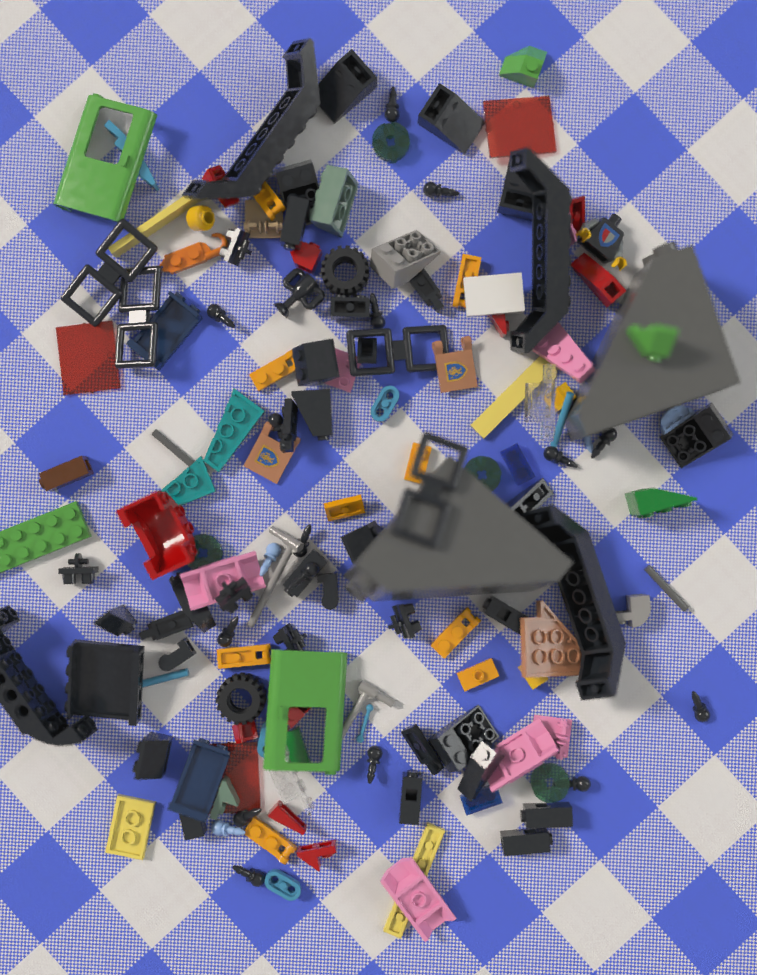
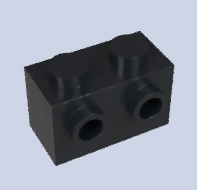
[330,295,370,321]

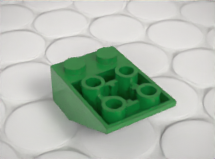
[624,488,697,518]

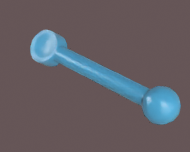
[356,704,374,743]

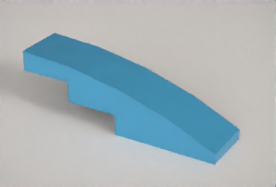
[104,120,159,191]

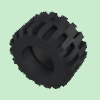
[321,245,369,297]
[215,672,267,725]

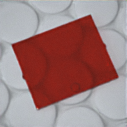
[482,96,557,158]
[56,321,121,395]
[209,741,261,814]

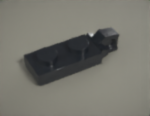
[409,268,444,313]
[279,398,298,453]
[139,610,194,641]
[401,724,444,775]

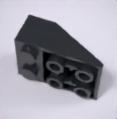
[318,49,377,124]
[417,83,486,154]
[497,158,532,221]
[274,159,319,226]
[660,403,733,468]
[428,705,499,772]

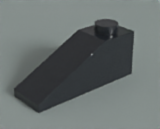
[506,478,553,516]
[93,605,138,636]
[457,741,505,802]

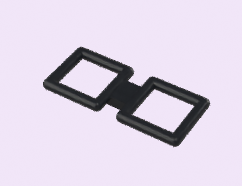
[61,219,158,327]
[115,266,162,369]
[346,325,449,377]
[391,431,469,549]

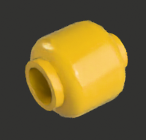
[186,205,215,231]

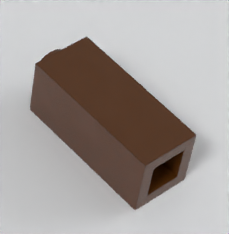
[39,455,94,492]

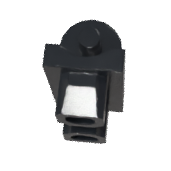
[219,228,252,266]
[58,553,99,584]
[215,577,253,614]
[387,603,422,639]
[273,623,307,651]

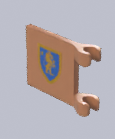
[431,336,478,393]
[243,421,301,484]

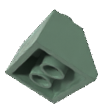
[309,164,359,238]

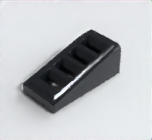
[357,337,377,364]

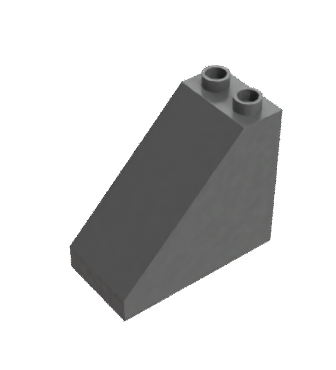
[565,241,741,441]
[343,455,573,603]

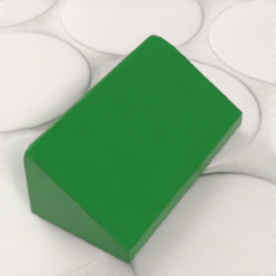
[286,726,312,763]

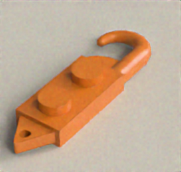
[159,233,228,275]

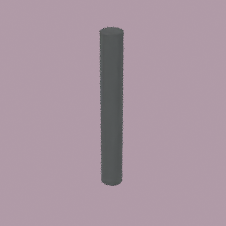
[151,429,194,466]
[644,565,689,612]

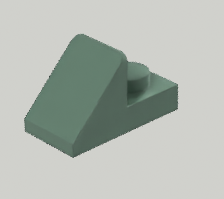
[209,776,240,820]

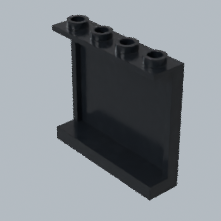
[64,639,145,726]

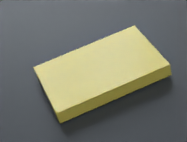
[105,794,156,860]

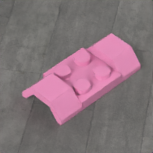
[180,551,266,611]
[488,718,559,793]
[380,857,456,942]

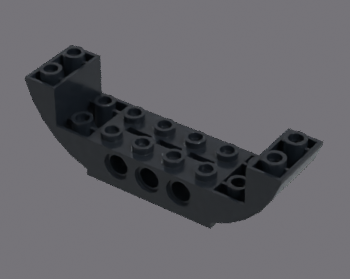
[0,605,98,746]

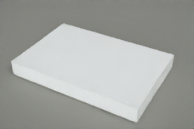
[463,273,525,317]

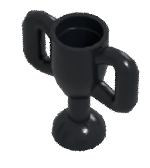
[273,268,325,319]

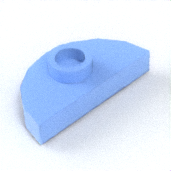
[660,405,696,435]

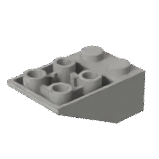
[370,230,441,289]

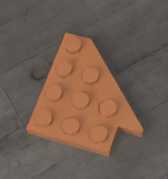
[520,601,582,678]

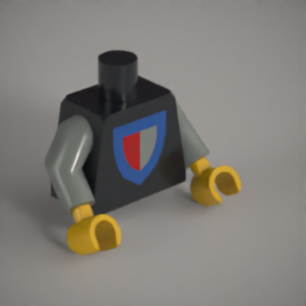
[575,214,627,271]

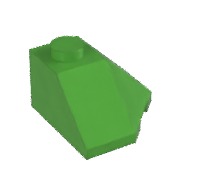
[499,46,547,88]
[626,325,679,362]

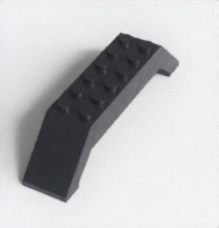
[182,38,320,200]
[510,147,572,353]
[519,504,626,701]

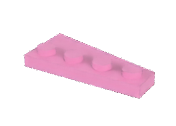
[532,322,595,383]

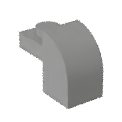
[615,594,651,628]

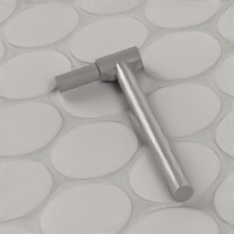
[247,526,304,627]
[320,680,395,773]

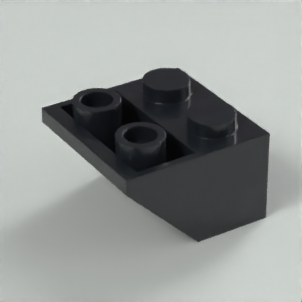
[133,732,173,780]

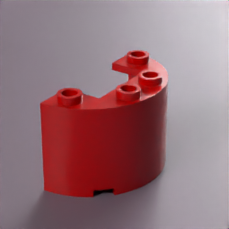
[116,491,197,580]

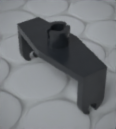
[169,572,216,633]

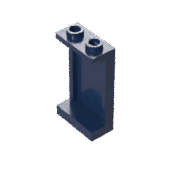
[126,291,203,371]
[167,738,231,823]

